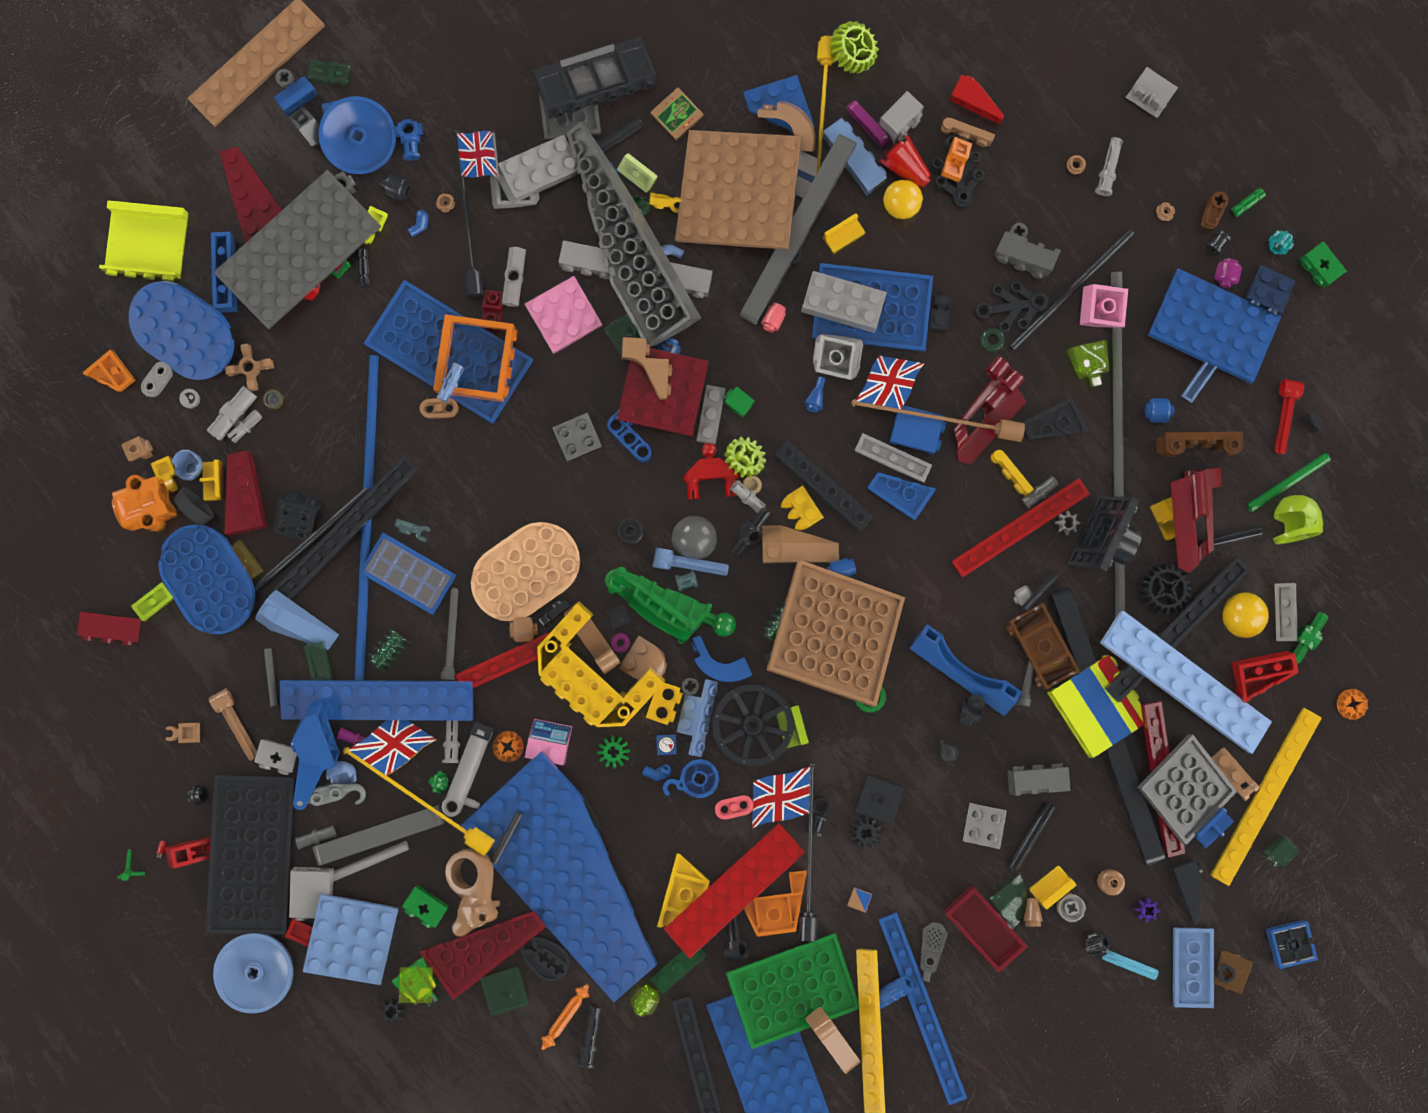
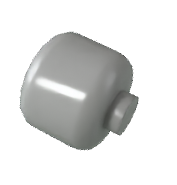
[1014,586,1033,606]

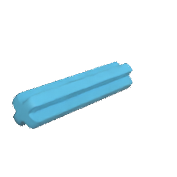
[1102,951,1159,980]

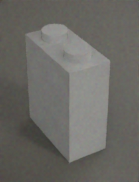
[289,867,334,921]

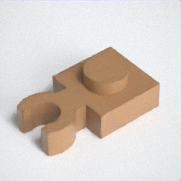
[166,723,200,743]

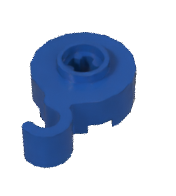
[663,759,719,798]

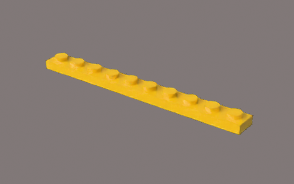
[1210,708,1321,886]
[856,949,885,1113]

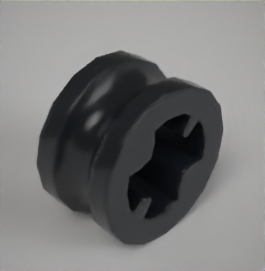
[1216,964,1236,983]

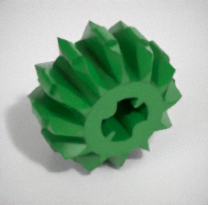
[597,735,630,768]

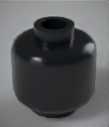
[381,174,411,201]

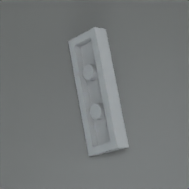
[697,385,725,445]
[1275,583,1298,641]

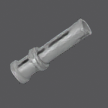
[1095,137,1123,196]
[442,720,460,763]

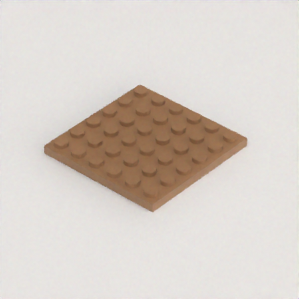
[675,130,801,250]
[767,560,905,707]

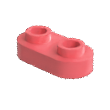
[715,795,753,819]

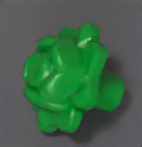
[429,771,449,794]

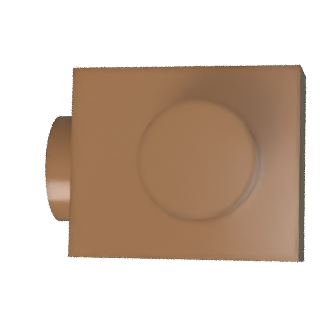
[122,436,153,462]

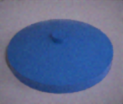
[319,96,396,174]

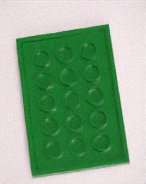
[726,933,859,1049]

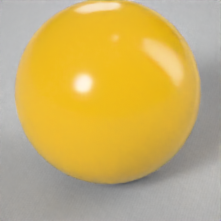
[1222,592,1269,638]

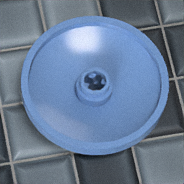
[213,933,294,1013]

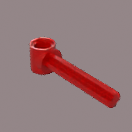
[1274,379,1304,454]

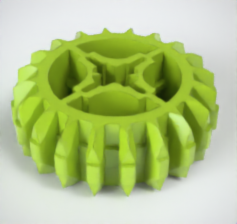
[829,21,879,74]

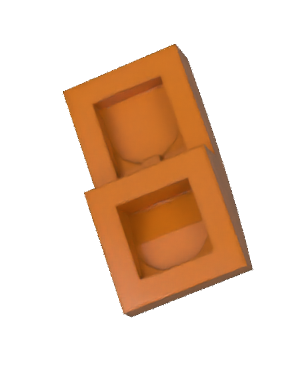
[941,137,972,182]

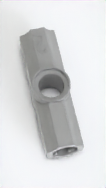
[502,247,526,307]
[207,386,257,441]

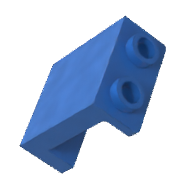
[889,405,946,455]

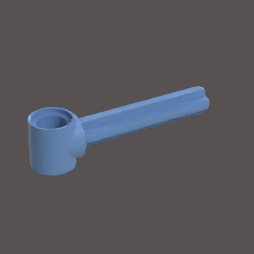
[653,548,729,576]

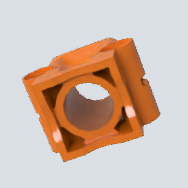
[112,475,178,532]

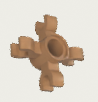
[225,343,274,391]

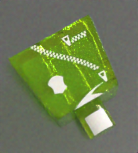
[1067,340,1109,387]

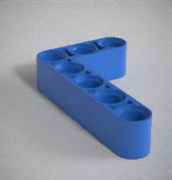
[607,410,652,462]

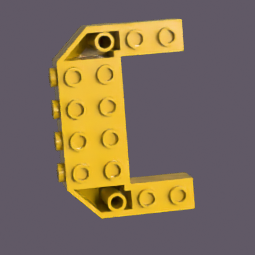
[537,602,665,727]

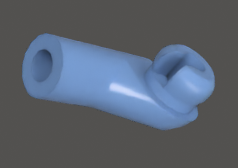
[661,244,684,259]

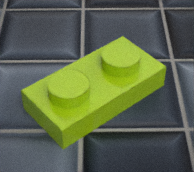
[131,582,173,622]

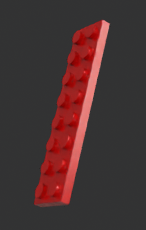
[664,824,805,959]

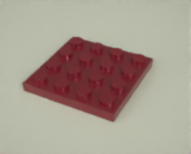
[617,348,709,436]

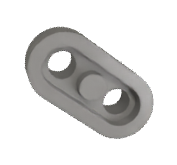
[141,362,173,397]

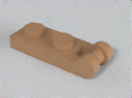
[941,118,995,147]
[1211,747,1260,801]

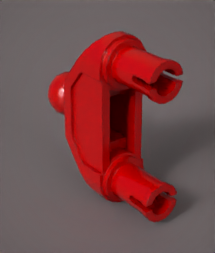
[683,443,739,500]

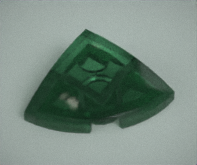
[990,874,1027,929]

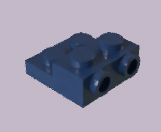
[1244,265,1295,316]

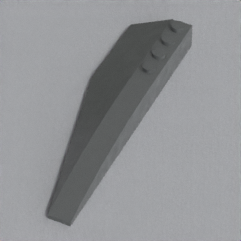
[567,122,701,348]

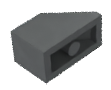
[288,106,320,146]

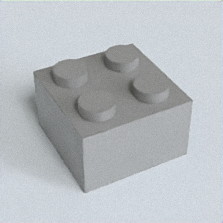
[879,91,924,145]

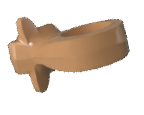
[445,848,500,936]

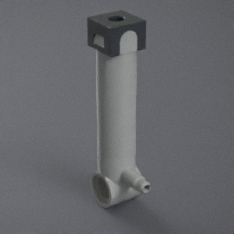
[442,721,495,817]

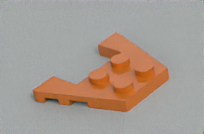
[744,870,807,937]

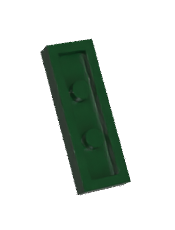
[650,948,707,994]

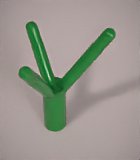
[117,849,145,881]

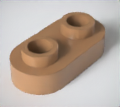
[420,398,459,419]

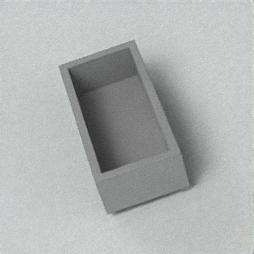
[497,135,578,204]
[801,271,887,333]

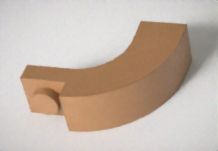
[758,101,816,151]

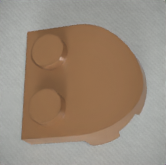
[619,636,667,680]

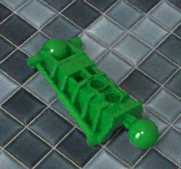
[605,567,736,644]

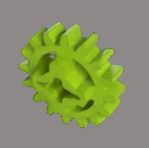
[724,437,766,478]

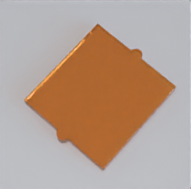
[1214,950,1253,994]

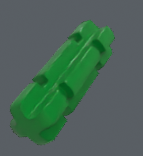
[1231,188,1266,217]

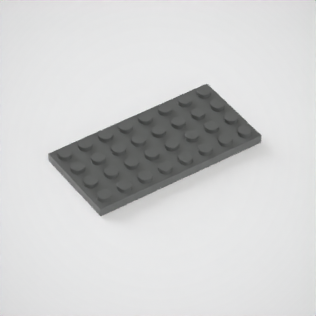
[214,170,381,330]

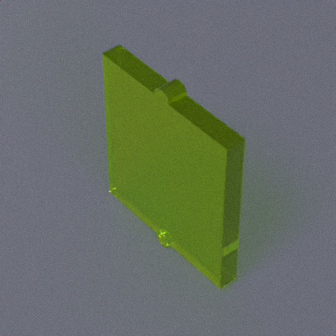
[399,965,433,1005]

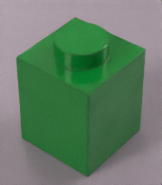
[724,387,755,418]

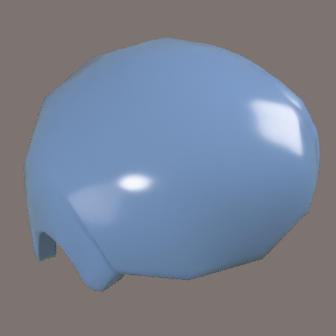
[172,450,203,480]
[326,761,356,784]

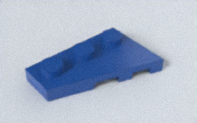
[867,472,936,521]

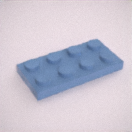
[1173,927,1214,1008]

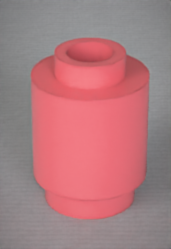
[761,302,786,332]

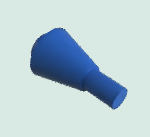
[804,377,826,412]

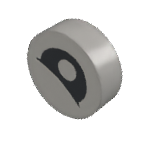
[180,389,200,409]

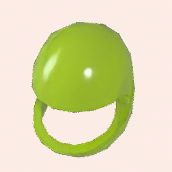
[1273,495,1323,544]

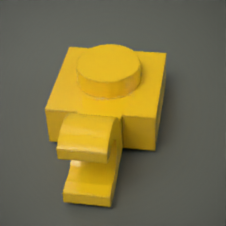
[649,192,682,213]
[151,456,178,492]

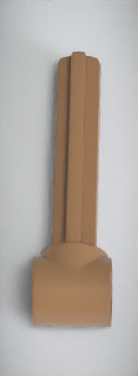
[208,688,257,761]

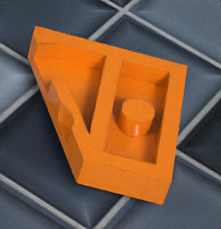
[83,350,135,392]

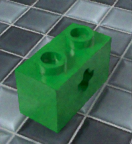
[1300,241,1347,288]
[402,885,450,928]

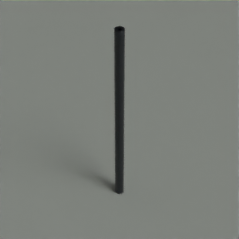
[1009,229,1134,351]
[254,487,369,593]

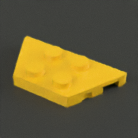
[657,853,710,927]

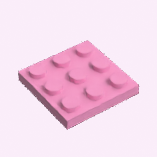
[525,276,603,354]

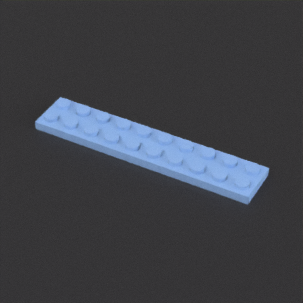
[1100,611,1272,754]

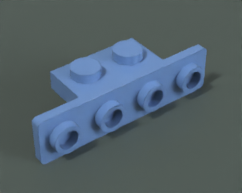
[677,679,718,757]

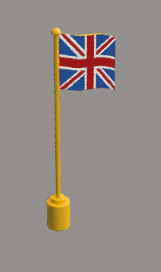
[343,720,495,856]

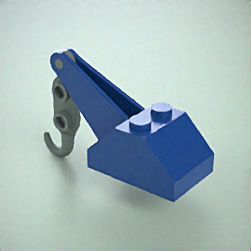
[291,701,366,810]

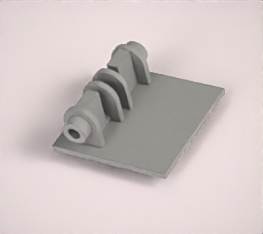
[1126,67,1178,118]
[963,803,1007,849]

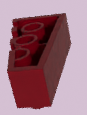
[225,451,268,536]

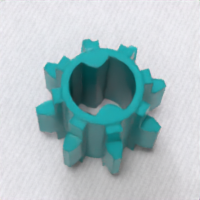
[1268,230,1294,255]

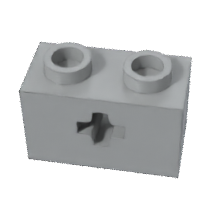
[254,739,299,775]

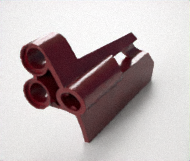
[954,356,1026,464]
[1170,467,1222,573]

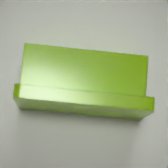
[776,705,809,748]

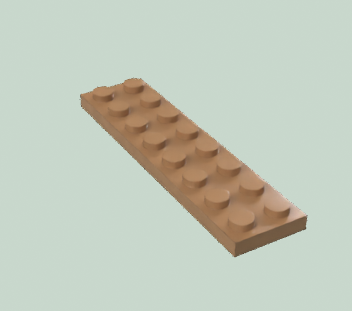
[187,0,325,127]

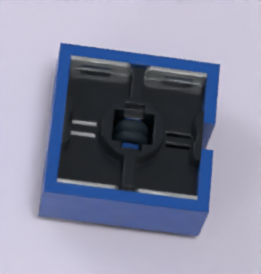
[1266,920,1318,969]

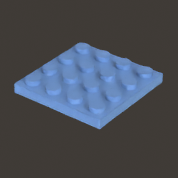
[303,894,398,985]

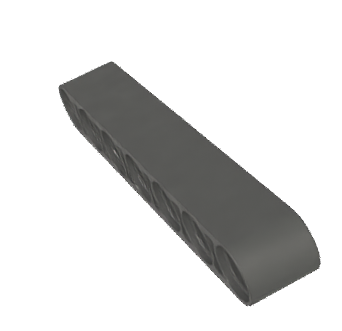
[312,805,445,866]

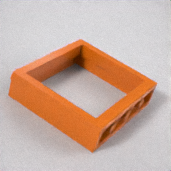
[433,314,517,402]

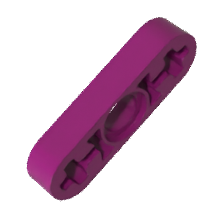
[846,101,890,148]

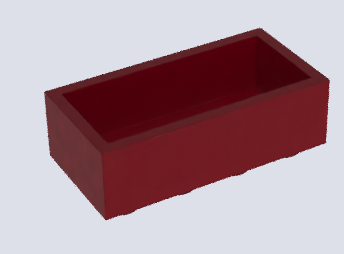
[944,885,1028,973]

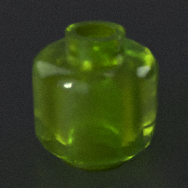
[631,985,660,1017]

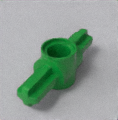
[1293,612,1328,664]

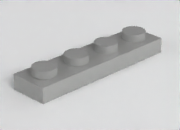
[855,433,932,483]

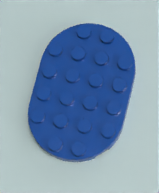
[129,281,234,380]
[158,525,255,634]

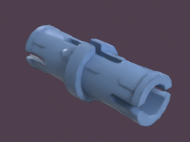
[436,363,464,403]

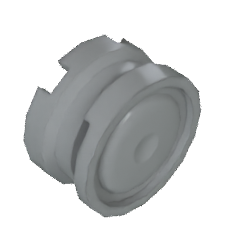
[1056,893,1086,922]

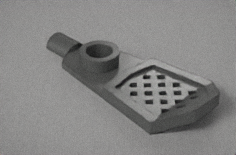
[920,922,948,982]

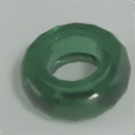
[981,328,1004,351]

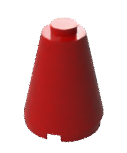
[879,135,931,188]

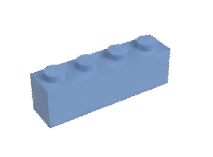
[822,118,887,196]

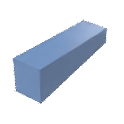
[1181,362,1217,403]

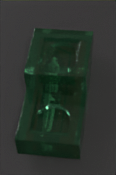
[308,59,350,85]

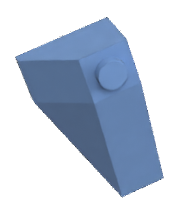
[255,590,339,650]

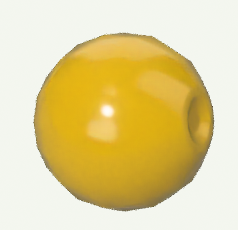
[883,180,923,219]

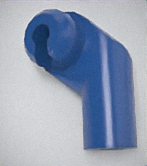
[642,764,671,781]

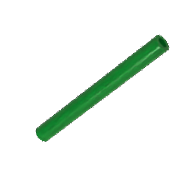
[1246,453,1331,512]

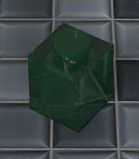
[1265,836,1300,867]

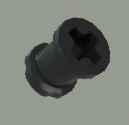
[1206,230,1231,255]

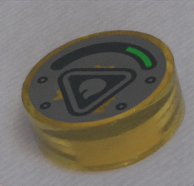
[263,390,284,409]

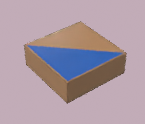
[847,887,872,913]

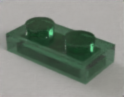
[304,641,333,680]

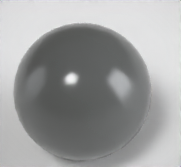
[671,515,717,560]

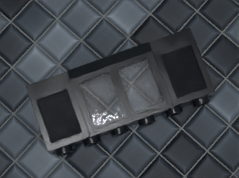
[533,37,656,118]

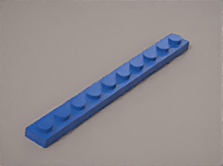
[878,912,967,1105]

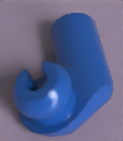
[407,210,429,237]

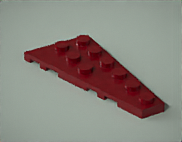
[219,147,282,244]
[420,911,547,1000]

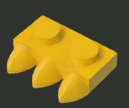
[781,486,824,530]

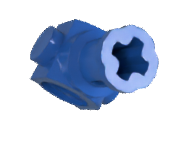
[395,119,423,161]

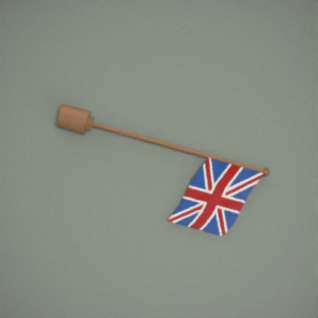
[851,356,1025,442]

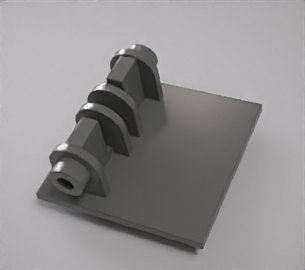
[552,413,602,461]

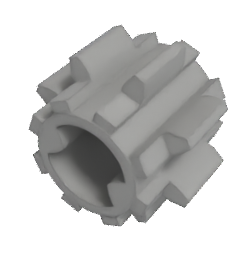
[1055,511,1080,535]

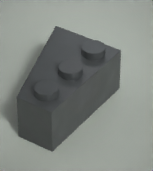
[994,231,1061,279]
[1008,763,1071,796]

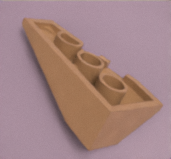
[762,525,839,564]

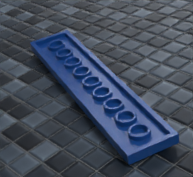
[280,680,474,721]

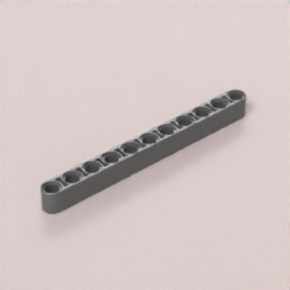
[740,134,857,325]

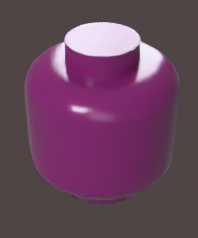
[1214,258,1242,288]

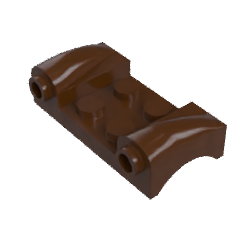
[1156,432,1243,457]
[1005,603,1080,690]

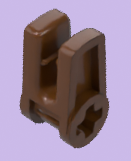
[1201,191,1228,230]

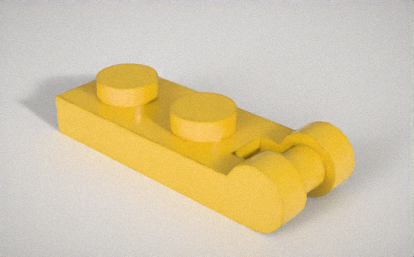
[991,450,1034,496]

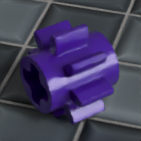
[1134,897,1160,923]

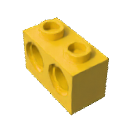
[646,683,683,725]

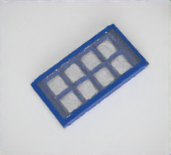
[359,533,457,615]

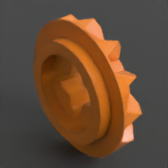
[1337,689,1368,720]
[493,731,524,762]

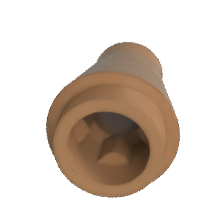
[1023,898,1043,927]

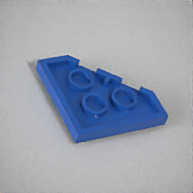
[743,75,815,134]

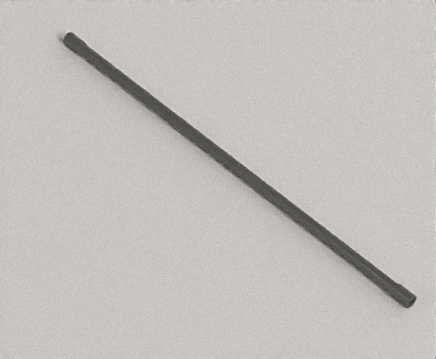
[1111,272,1125,618]

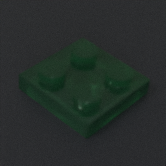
[481,966,529,1016]

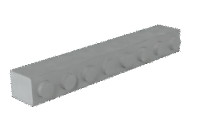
[558,241,712,298]

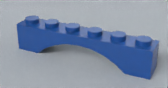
[910,624,1021,716]

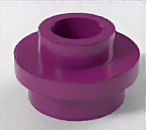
[611,633,630,653]

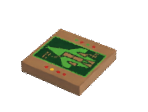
[650,88,704,141]

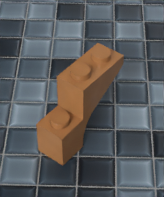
[622,337,672,400]

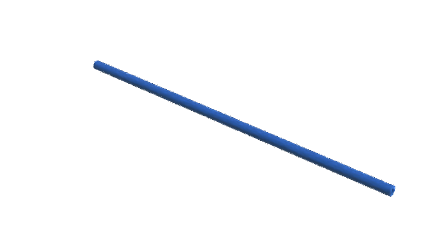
[355,355,379,680]

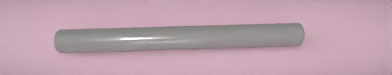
[333,841,409,882]

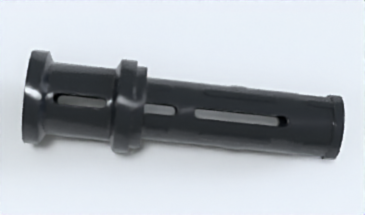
[577,1006,602,1068]

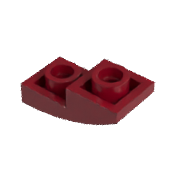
[481,290,503,332]

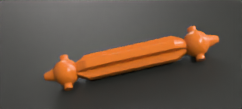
[541,984,589,1050]

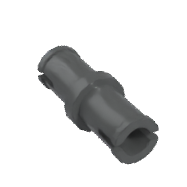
[1021,476,1059,509]
[295,825,337,849]

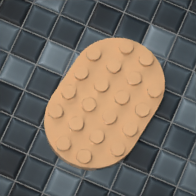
[471,522,580,621]

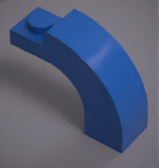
[691,635,752,682]

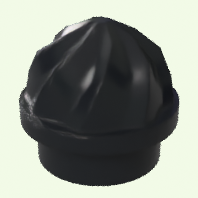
[186,785,207,805]

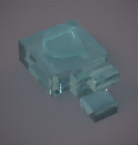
[395,519,431,543]

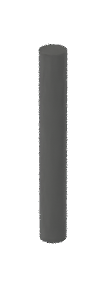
[264,648,278,707]

